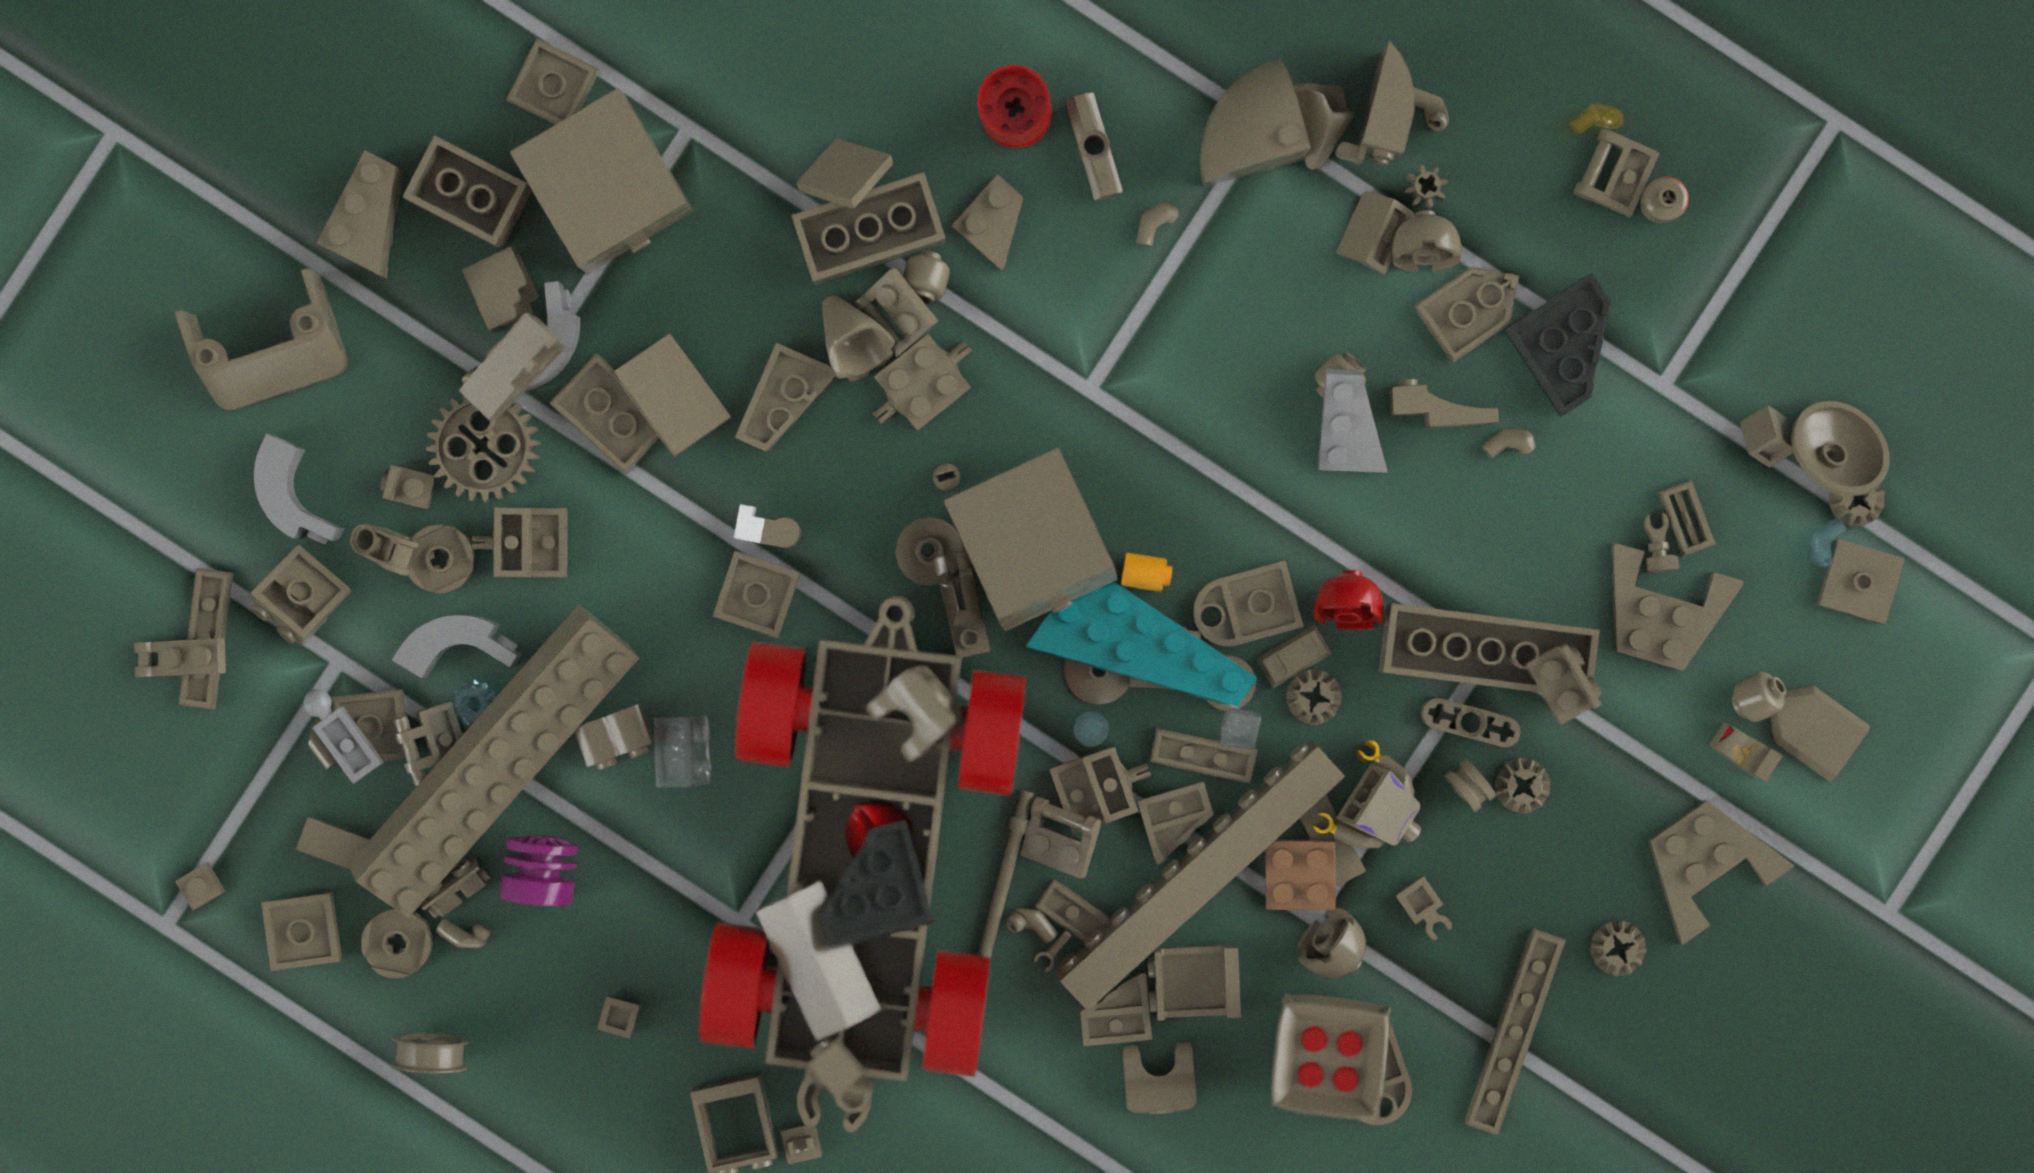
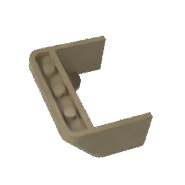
[174,268,348,411]

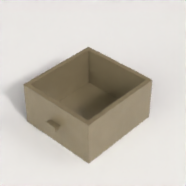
[510,87,694,274]
[944,448,1118,632]

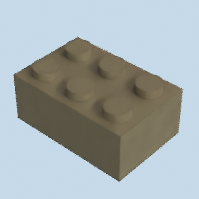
[402,135,533,250]

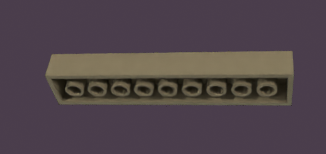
[348,605,639,918]

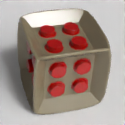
[1271,993,1391,1119]

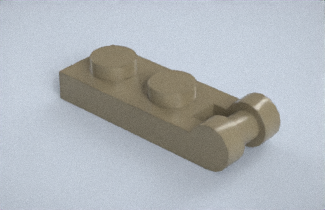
[134,638,226,678]

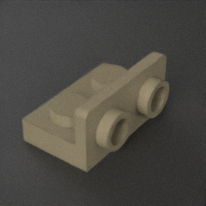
[1525,643,1602,725]

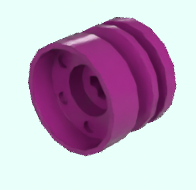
[500,834,579,906]

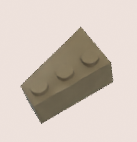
[317,150,404,279]

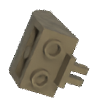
[1335,40,1414,166]

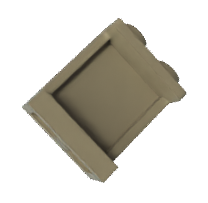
[1147,944,1241,1021]

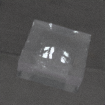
[1219,708,1262,749]

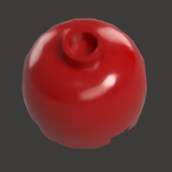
[1313,569,1383,631]

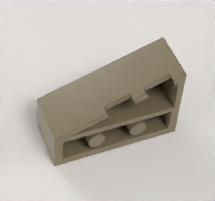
[459,312,568,422]

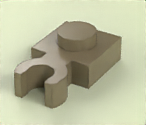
[1394,875,1452,941]

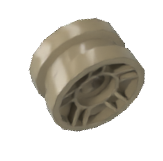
[1444,758,1497,813]

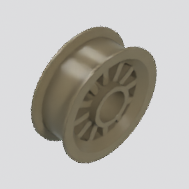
[390,1033,470,1073]

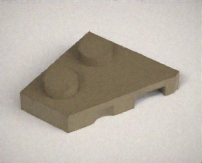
[1137,781,1214,865]
[1080,972,1152,1046]

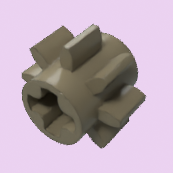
[1403,165,1448,209]

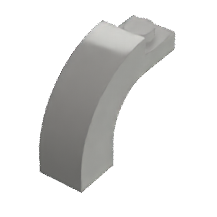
[525,281,580,391]
[254,434,344,544]
[392,615,523,678]

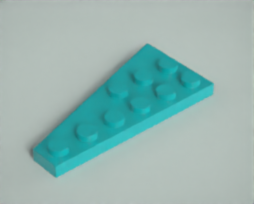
[1026,582,1257,708]

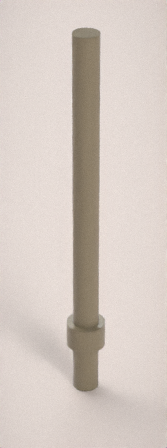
[977,789,1034,958]

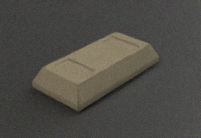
[1256,624,1332,689]

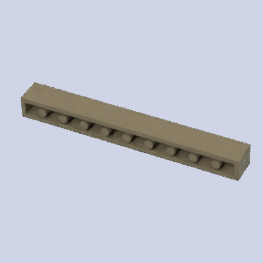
[1056,741,1345,1011]

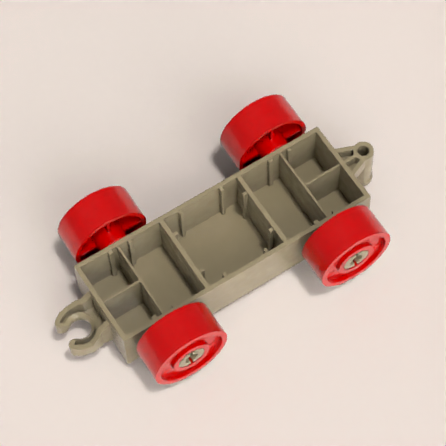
[699,596,1026,1132]

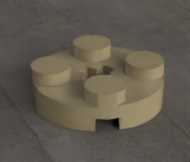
[407,524,476,594]
[361,908,433,978]

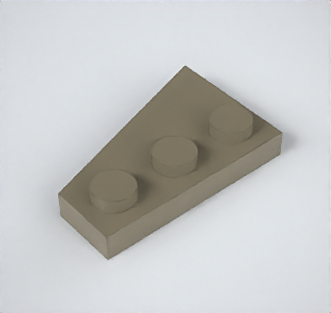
[735,343,836,452]

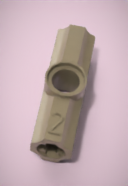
[1065,92,1123,202]

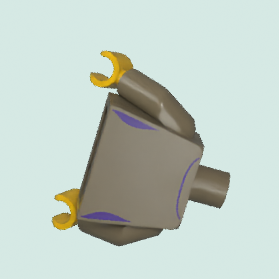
[1312,740,1421,849]

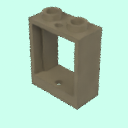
[690,1072,779,1173]

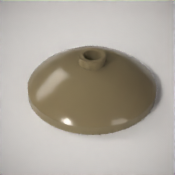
[1791,401,1890,496]

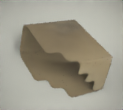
[462,246,539,332]

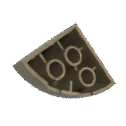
[1200,57,1311,187]

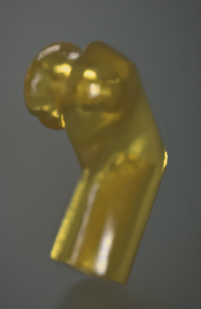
[1569,103,1624,136]

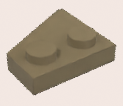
[952,174,1023,271]

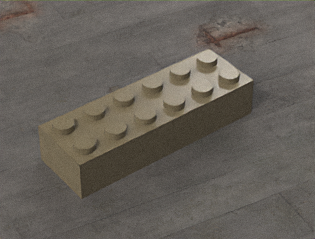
[1378,603,1600,693]

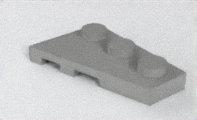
[1318,369,1388,473]

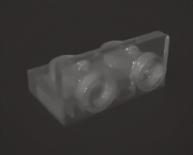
[653,716,711,787]

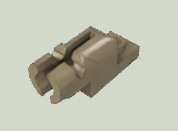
[933,551,991,658]

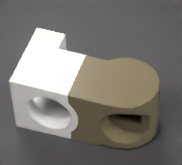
[734,504,801,548]

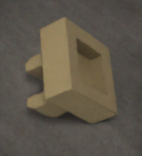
[781,1124,823,1165]

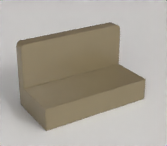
[1337,191,1413,275]

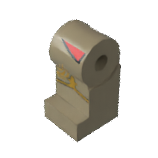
[1709,722,1782,782]

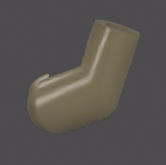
[1136,202,1178,247]
[1481,427,1535,459]
[1006,908,1058,944]
[436,919,490,948]

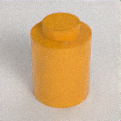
[1120,552,1173,593]

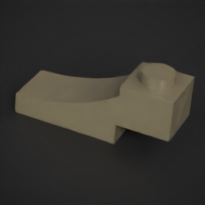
[1388,379,1499,428]

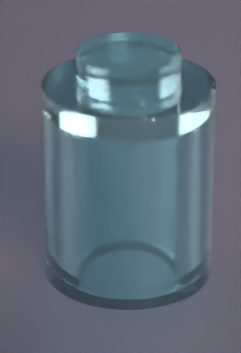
[1073,710,1109,747]

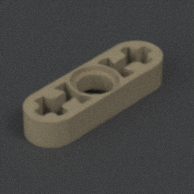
[1420,698,1521,747]

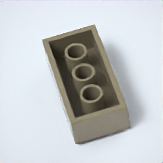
[791,172,947,286]

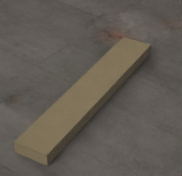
[1464,927,1566,1135]

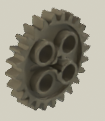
[426,395,541,502]

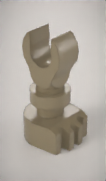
[1643,513,1680,573]

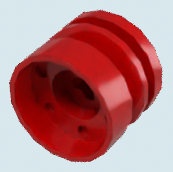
[977,64,1052,149]

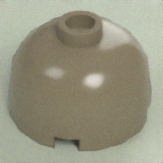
[1392,210,1462,272]
[1297,908,1366,979]

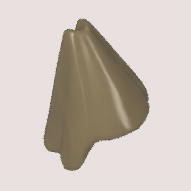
[1292,82,1355,169]
[822,295,895,382]

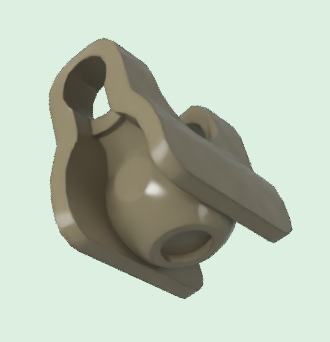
[867,665,964,761]
[1123,1041,1197,1114]

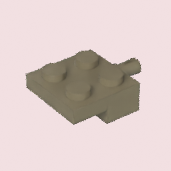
[472,508,568,577]
[1049,745,1151,834]

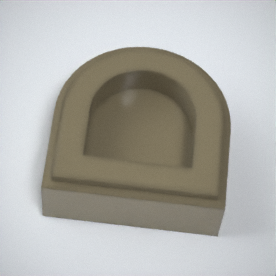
[835,1078,874,1113]

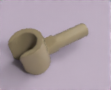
[1033,930,1072,972]

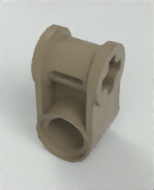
[350,524,420,575]

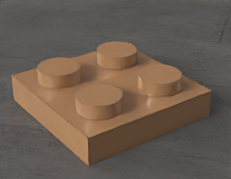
[1265,839,1336,910]

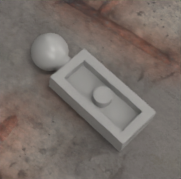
[303,689,384,784]

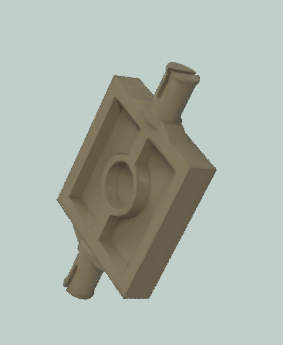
[872,334,972,431]

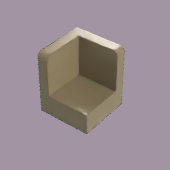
[1740,405,1794,468]

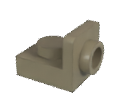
[380,465,437,510]

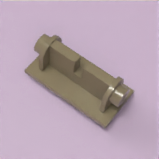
[421,853,491,918]

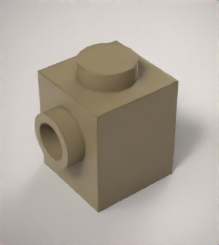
[808,1037,865,1098]

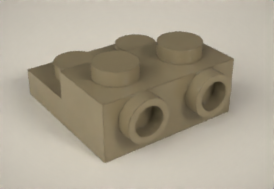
[250,544,351,646]

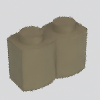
[574,703,656,771]

